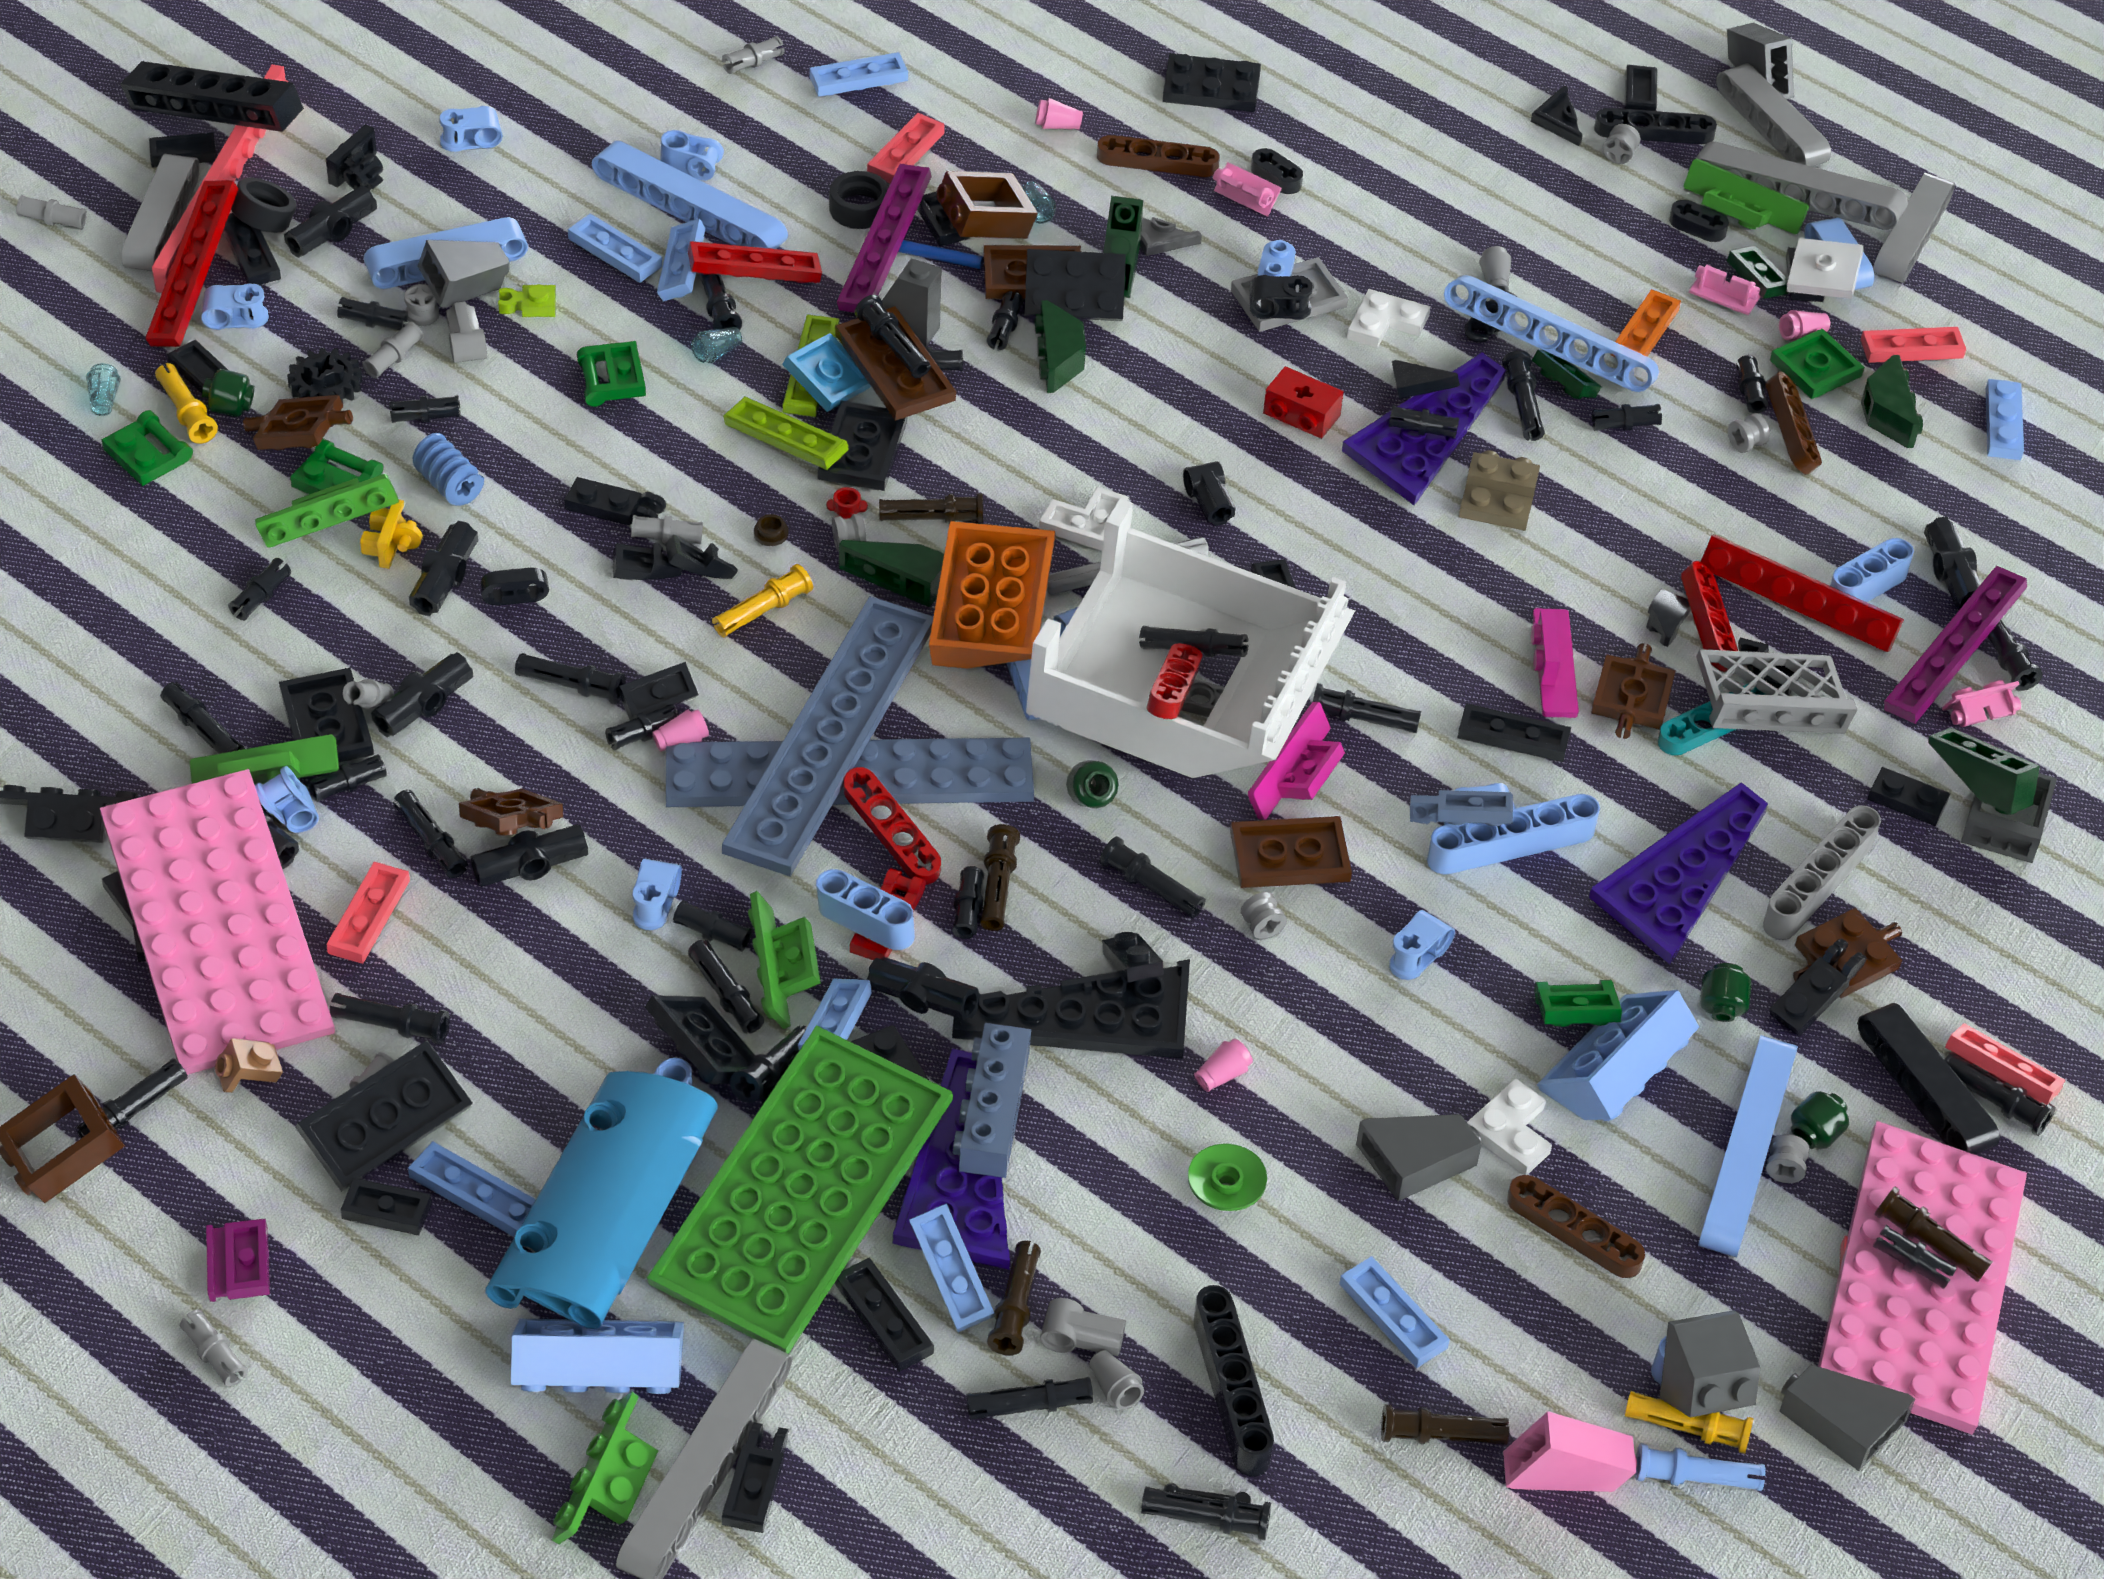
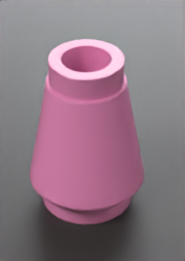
[1035,98,1083,130]
[1779,310,1830,342]
[652,709,709,752]
[1194,1038,1253,1092]

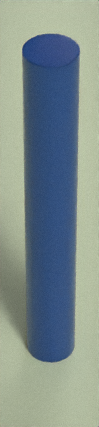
[898,240,983,269]

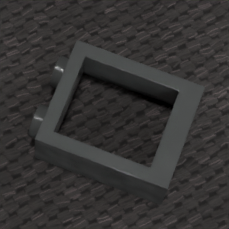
[1961,773,2057,863]

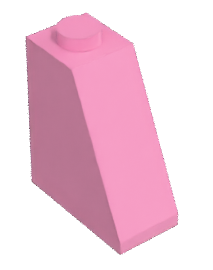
[1503,1412,1637,1492]

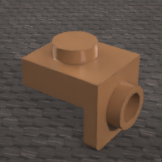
[215,1038,283,1093]

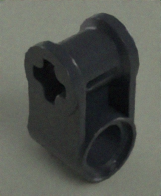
[1250,275,1313,320]

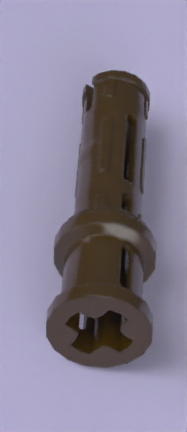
[879,493,983,524]
[980,824,1020,931]
[1874,1186,1993,1282]
[987,1241,1041,1356]
[1381,1404,1509,1445]

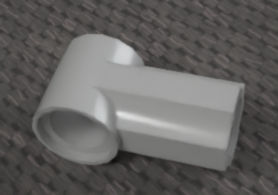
[446,302,487,363]
[1040,1298,1126,1356]

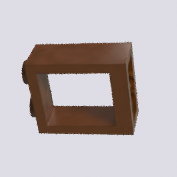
[936,171,1038,239]
[0,1074,125,1203]

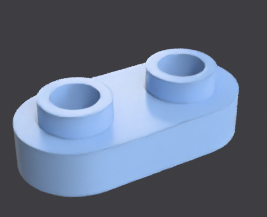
[1257,240,1296,276]

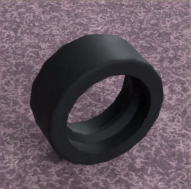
[829,171,889,229]
[231,177,296,233]

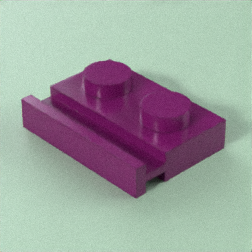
[206,1218,270,1302]

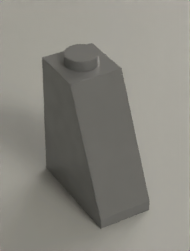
[1727,23,1794,99]
[418,240,510,308]
[882,258,942,347]
[1356,1114,1482,1201]
[1779,1364,1915,1471]

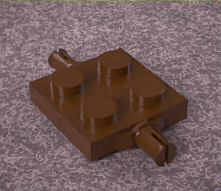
[243,395,353,450]
[1591,643,1676,739]
[459,788,563,835]
[1793,907,1902,998]

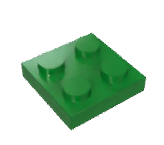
[1770,329,1865,399]

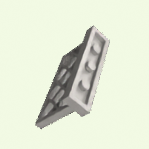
[1696,649,1858,734]

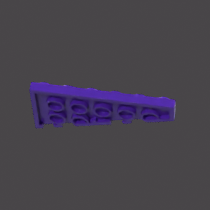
[1342,353,1506,506]
[1589,782,1768,965]
[892,1049,1010,1270]

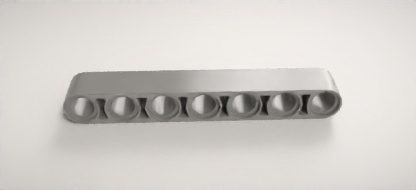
[1695,142,1908,230]
[616,1339,793,1579]

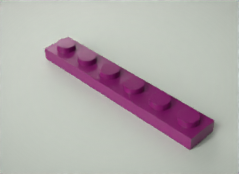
[837,164,932,313]
[1884,566,2027,724]

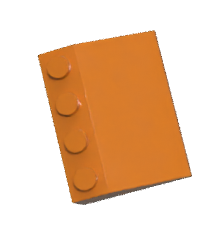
[929,521,1055,669]

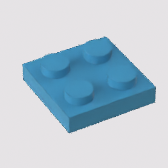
[782,333,871,412]

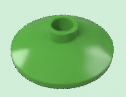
[1188,1143,1267,1211]

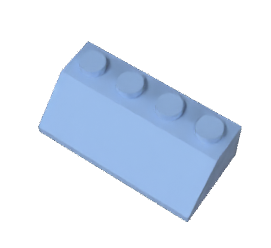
[1537,990,1699,1121]
[511,1319,684,1394]

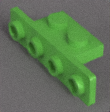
[1684,159,1809,234]
[255,474,399,548]
[190,734,339,785]
[748,891,821,1029]
[551,1392,659,1545]

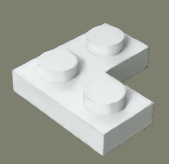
[1347,289,1430,348]
[1039,487,1129,551]
[1467,1078,1552,1175]

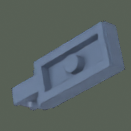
[1410,790,1513,826]

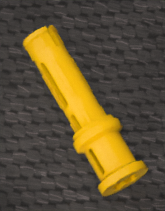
[155,363,218,444]
[712,564,813,638]
[1624,1391,1754,1454]

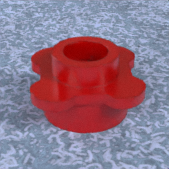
[826,487,868,519]

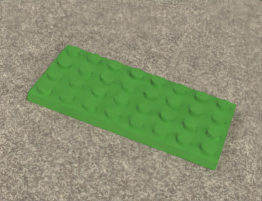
[647,1025,953,1354]

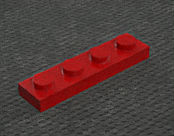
[688,241,822,283]

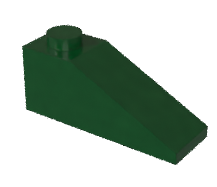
[839,540,944,607]
[1928,728,2040,815]

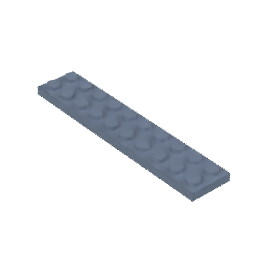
[722,596,934,877]
[666,737,1034,807]

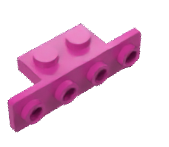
[1531,608,1579,718]
[1248,702,1345,820]

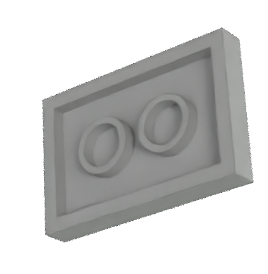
[1231,257,1348,332]

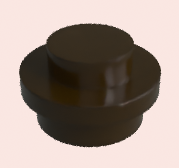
[754,514,788,546]

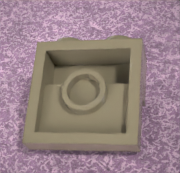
[1459,450,1540,531]

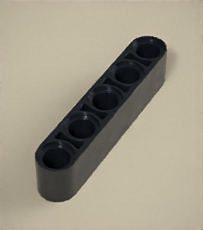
[1857,1003,2000,1155]
[1194,1285,1274,1477]

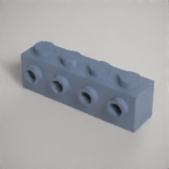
[953,1023,1031,1178]

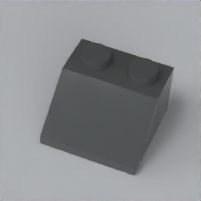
[1660,1310,1760,1417]

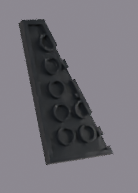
[952,959,1190,1059]

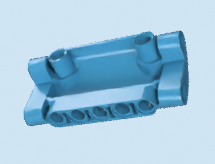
[485,1071,718,1329]

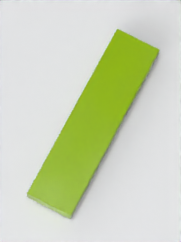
[783,314,839,417]
[723,396,849,470]

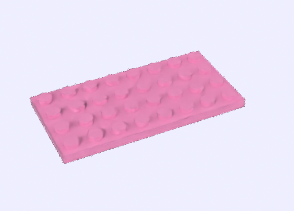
[100,769,335,1075]
[1818,1121,2027,1435]

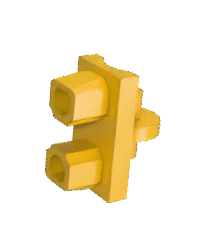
[360,500,423,569]

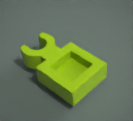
[498,284,556,317]

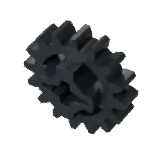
[287,347,363,404]

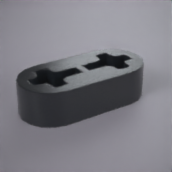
[1251,148,1303,194]
[1669,200,1729,242]
[480,567,549,606]

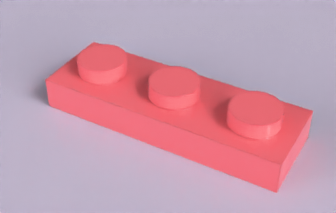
[867,113,945,184]
[1860,327,1966,363]
[326,862,410,964]
[1945,1023,2066,1105]

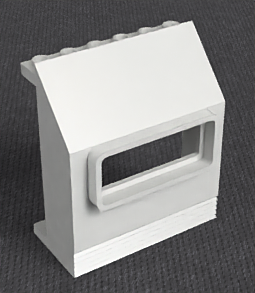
[1026,499,1355,778]

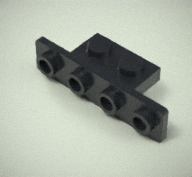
[0,785,138,843]

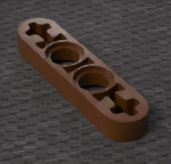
[1097,135,1220,177]
[1765,371,1822,475]
[1507,1175,1645,1278]

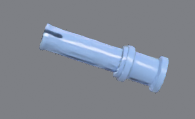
[1635,1443,1765,1491]

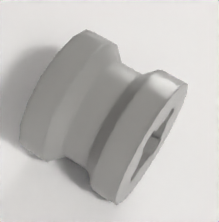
[1603,124,1641,164]
[404,284,439,326]
[1728,413,1770,453]
[832,513,866,551]
[1240,892,1287,939]
[1766,1134,1810,1183]

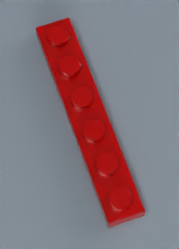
[145,180,238,347]
[1700,535,1904,652]

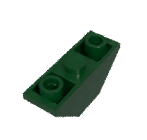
[1103,196,1144,298]
[1034,300,1086,393]
[1861,355,1923,448]

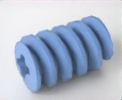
[412,433,484,506]

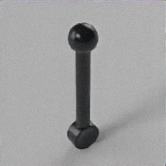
[1163,1483,1251,1503]

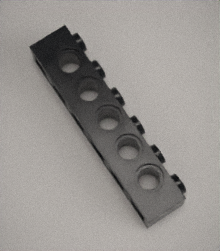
[121,61,304,132]

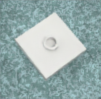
[1787,238,1863,299]

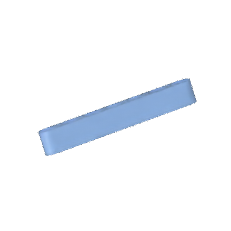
[592,140,788,249]
[1444,275,1659,392]
[1698,1035,1798,1258]

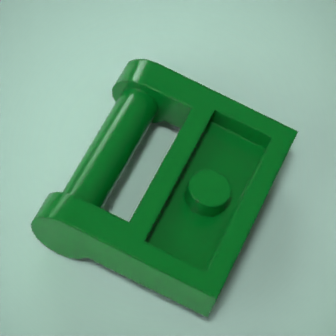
[576,341,646,407]
[101,410,193,486]
[290,438,384,494]
[1534,980,1622,1027]

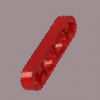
[1681,561,1738,672]
[1146,643,1202,719]
[843,767,941,885]

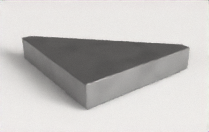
[1140,217,1202,256]

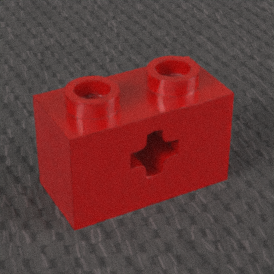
[1263,366,1344,439]

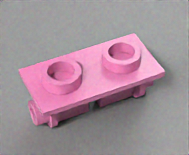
[1213,162,1282,217]
[1689,264,1761,315]
[1942,680,2021,727]

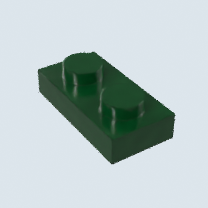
[1726,246,1789,299]
[1532,349,1602,399]

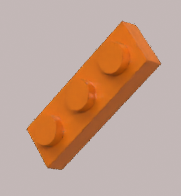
[1610,289,1681,357]

